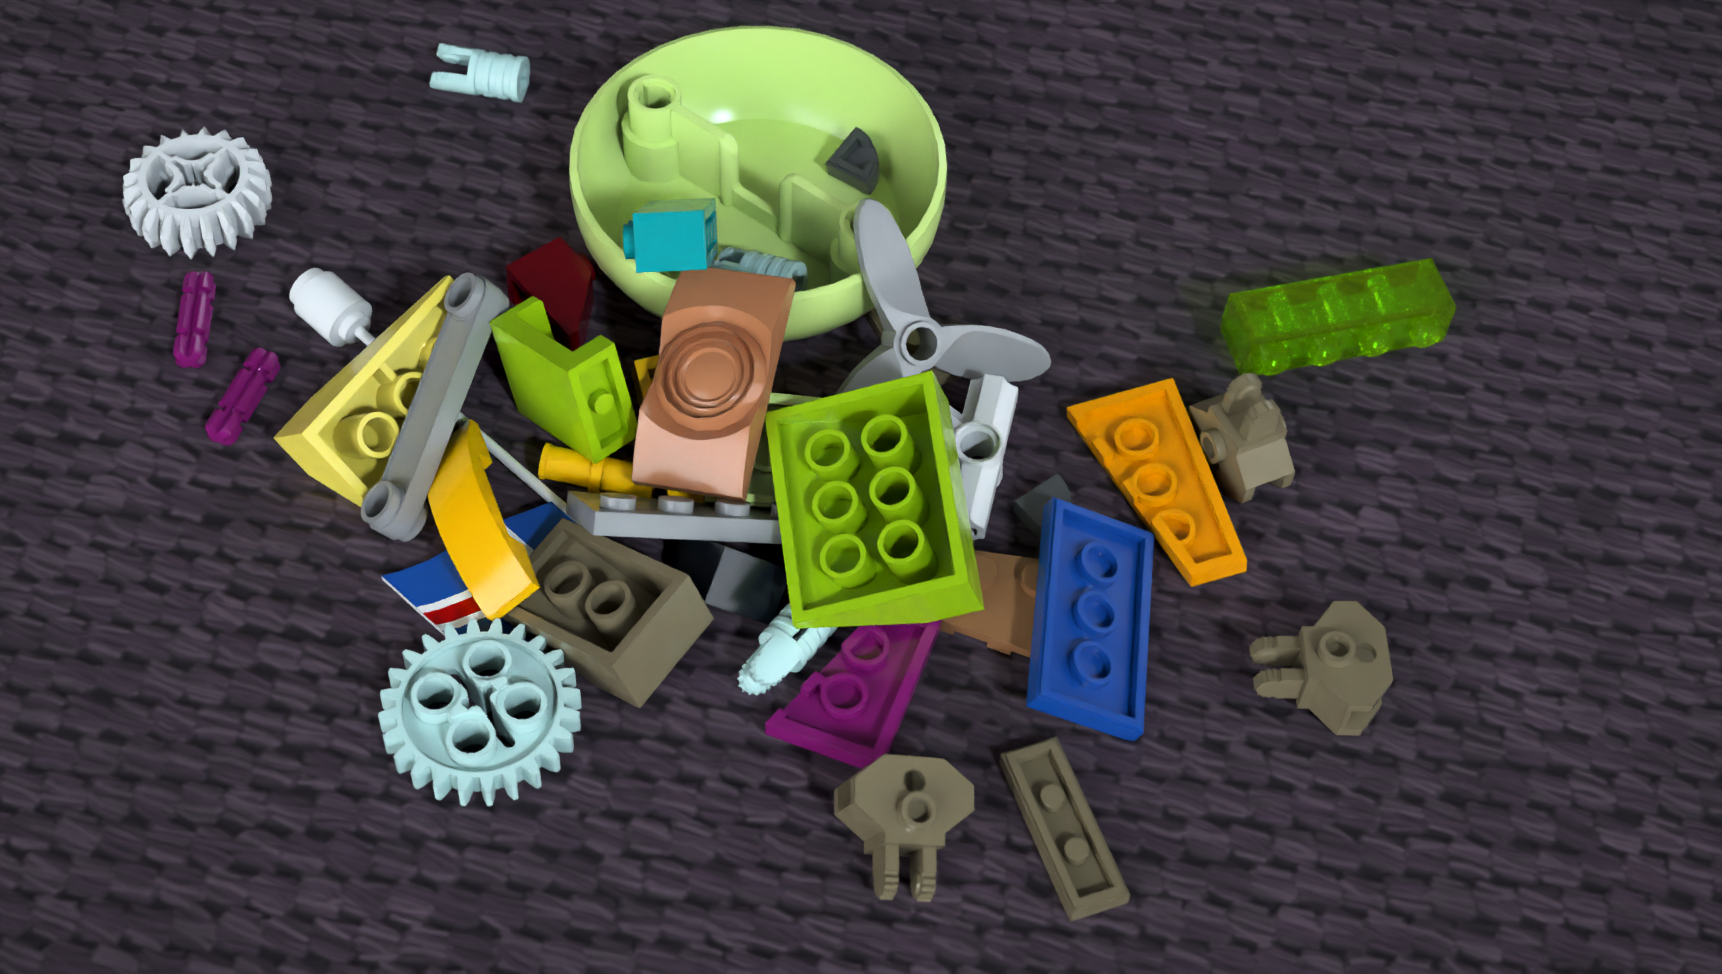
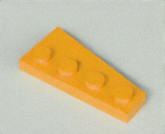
[1066,378,1247,587]

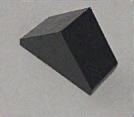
[670,539,788,625]

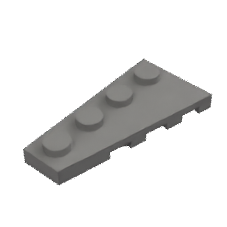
[566,491,782,544]

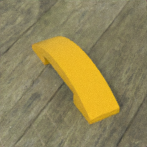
[427,419,540,621]

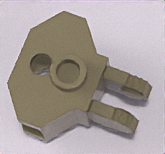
[1188,372,1295,503]
[1249,601,1393,736]
[834,754,974,902]

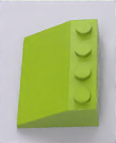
[765,370,985,629]

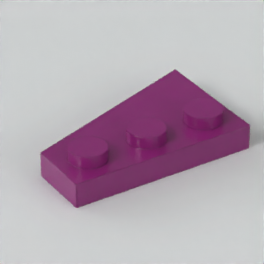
[765,620,942,769]

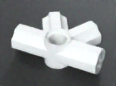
[949,374,1018,541]

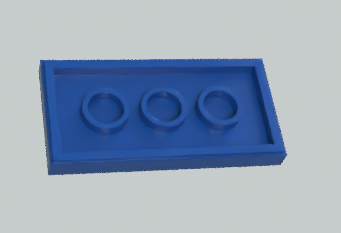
[1026,497,1154,741]

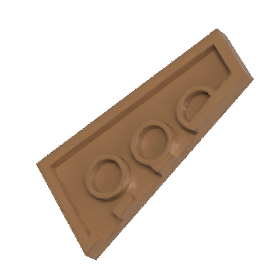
[940,550,1039,658]

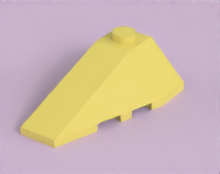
[273,275,454,507]

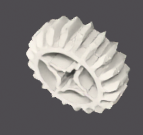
[123,126,272,259]

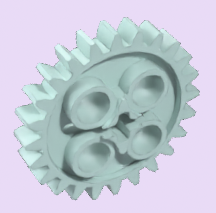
[378,618,582,806]

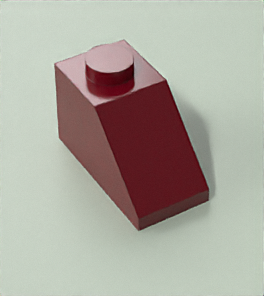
[505,237,596,352]

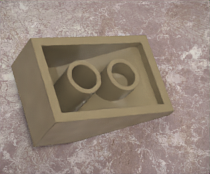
[502,518,714,709]

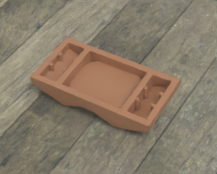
[632,267,796,502]

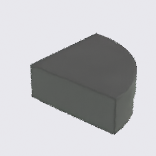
[825,127,880,195]
[1013,473,1072,539]

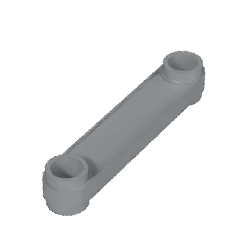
[361,272,509,542]

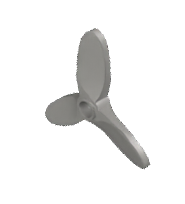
[835,198,1051,395]

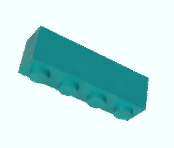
[623,198,718,273]

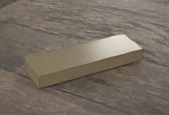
[999,737,1130,922]

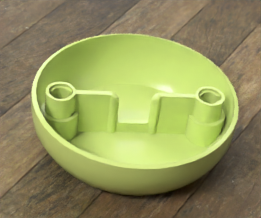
[569,26,947,342]

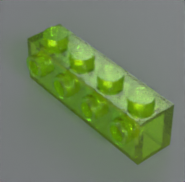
[1220,258,1457,376]

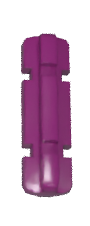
[173,271,216,368]
[205,347,280,446]

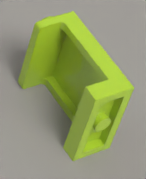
[489,296,638,464]

